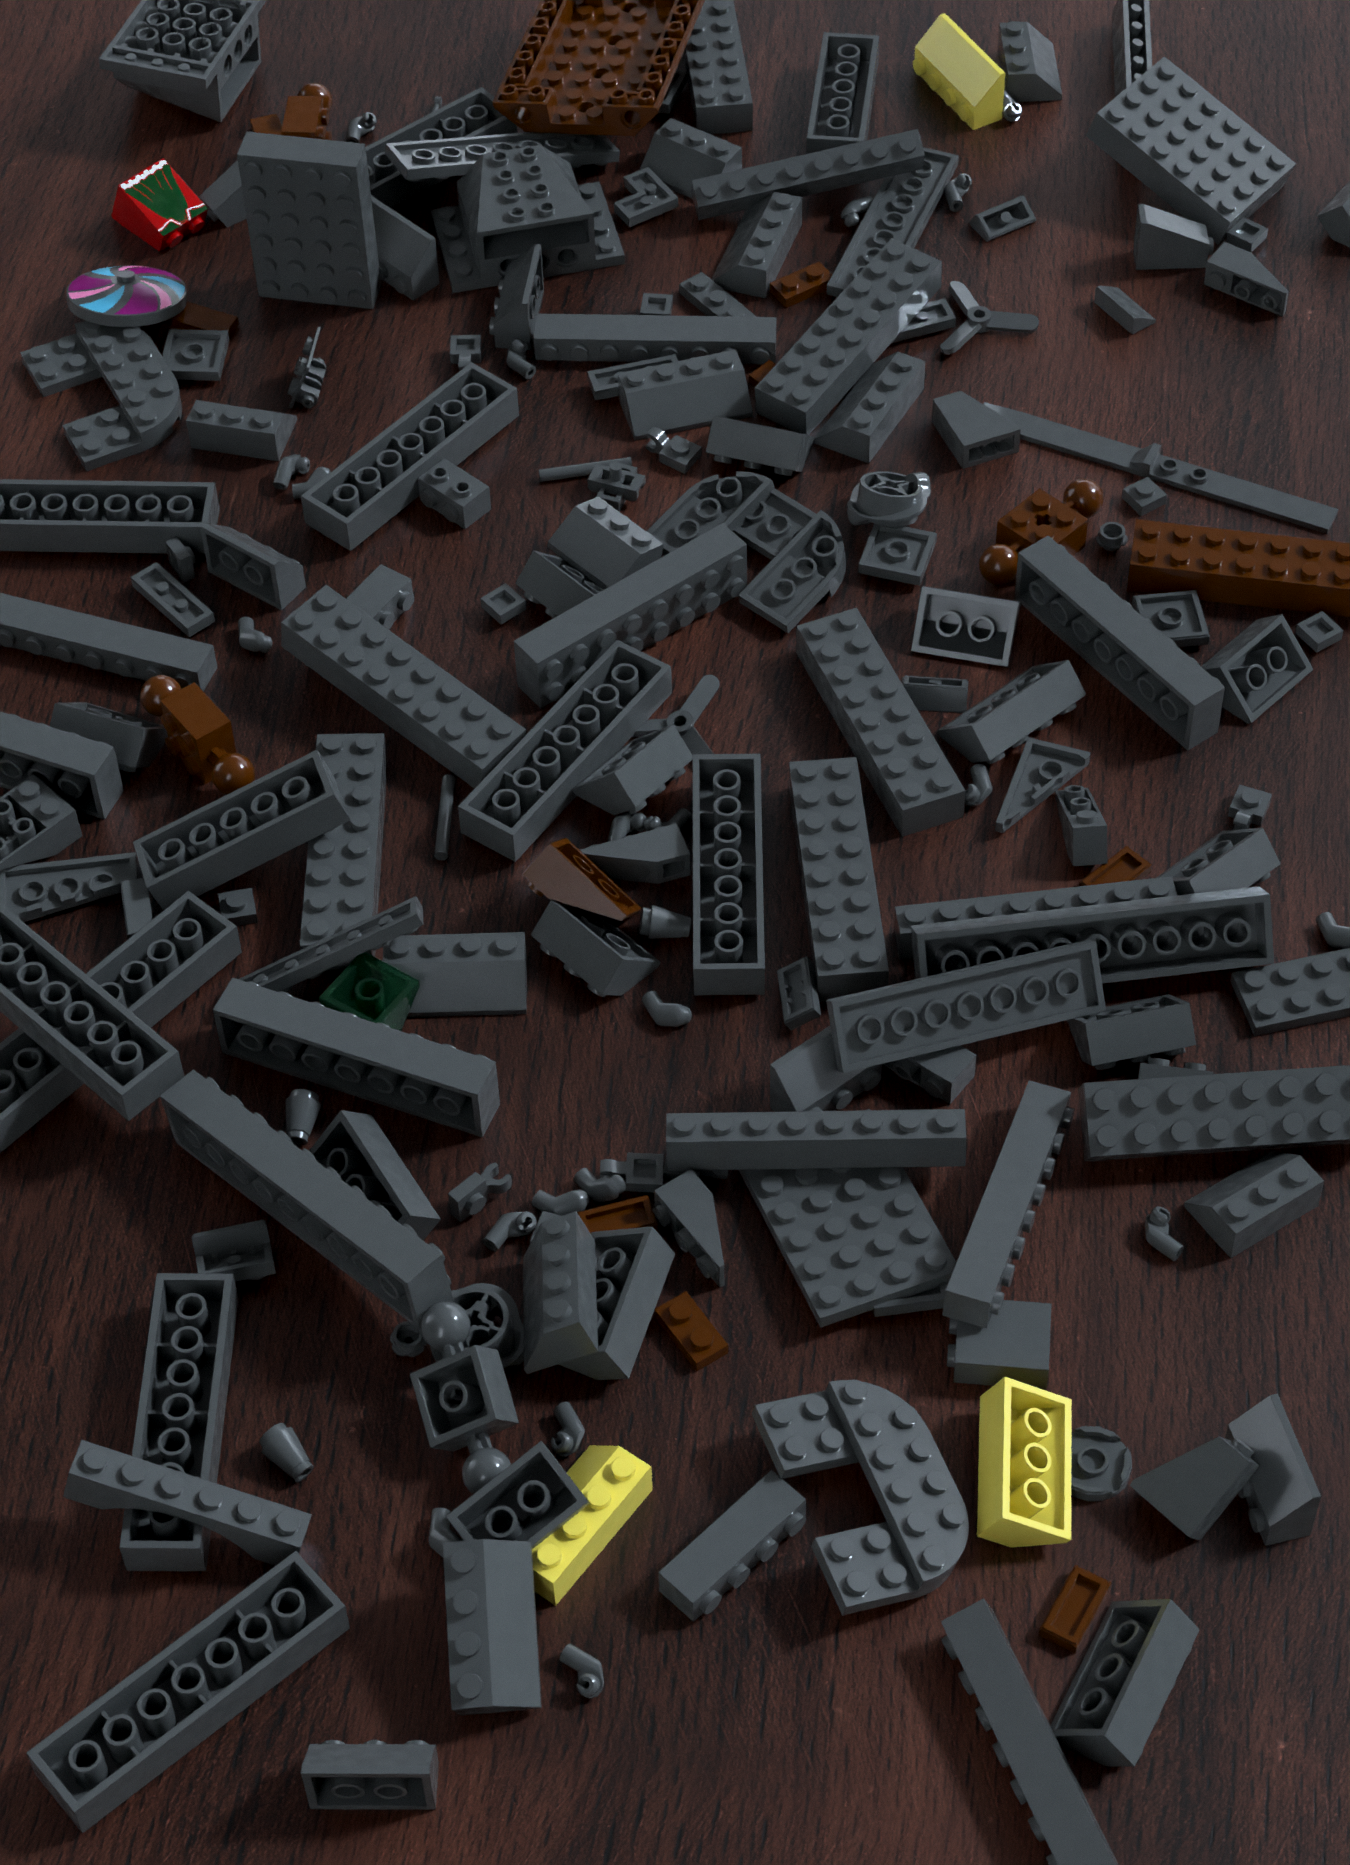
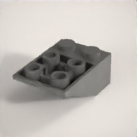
[0,774,83,870]

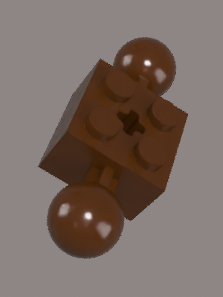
[281,83,333,140]
[979,478,1104,585]
[140,675,255,795]

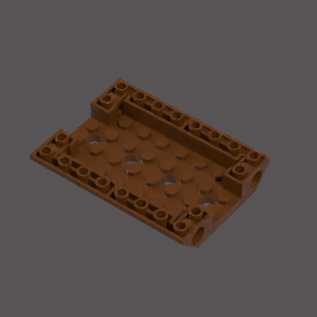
[492,0,705,136]

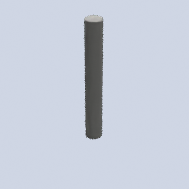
[538,457,632,482]
[434,774,456,861]

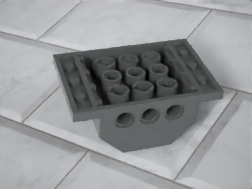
[99,0,267,122]
[430,145,625,293]

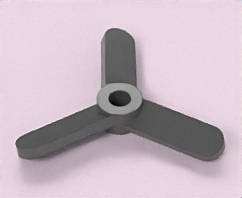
[940,281,1039,355]
[632,675,720,755]

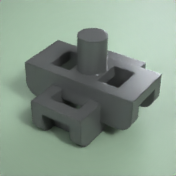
[587,462,646,511]

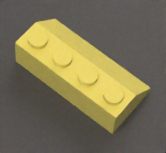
[913,13,1005,130]
[977,1377,1072,1548]
[532,1445,653,1606]

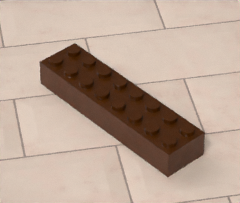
[1127,519,1350,617]

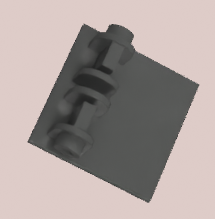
[287,327,327,409]

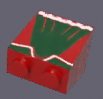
[111,158,208,252]

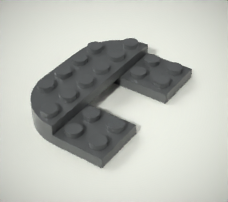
[20,321,182,472]
[647,471,846,633]
[751,1380,969,1616]

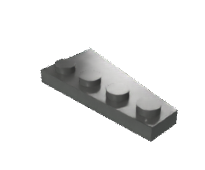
[0,852,138,922]

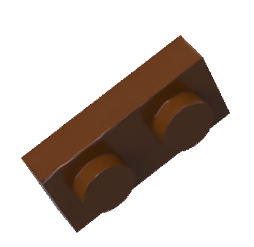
[770,261,833,308]
[654,1291,729,1372]

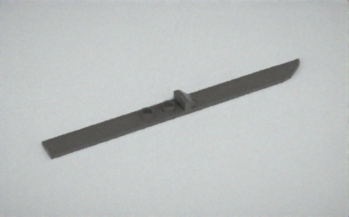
[983,402,1338,534]

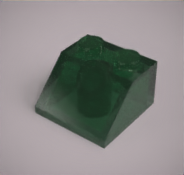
[319,952,420,1031]

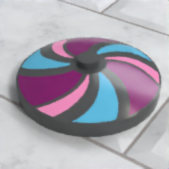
[66,266,187,327]

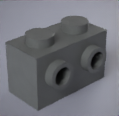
[418,458,491,529]

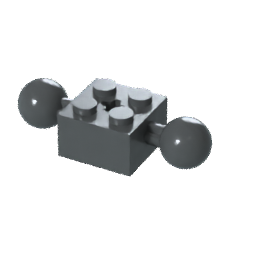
[410,1301,519,1494]

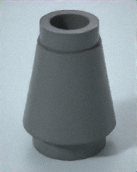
[639,905,691,939]
[285,1089,321,1146]
[259,1423,314,1482]

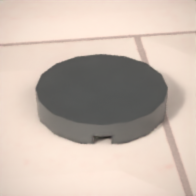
[1071,1426,1132,1501]

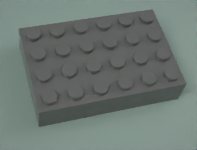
[1086,56,1296,244]
[237,132,381,309]

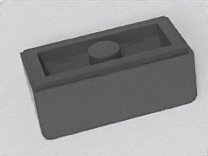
[969,195,1037,242]
[1094,285,1156,334]
[902,675,969,713]
[120,878,153,939]

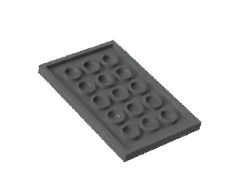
[739,1109,956,1328]

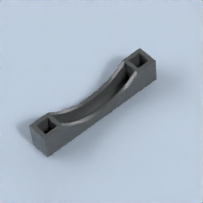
[63,1440,312,1566]

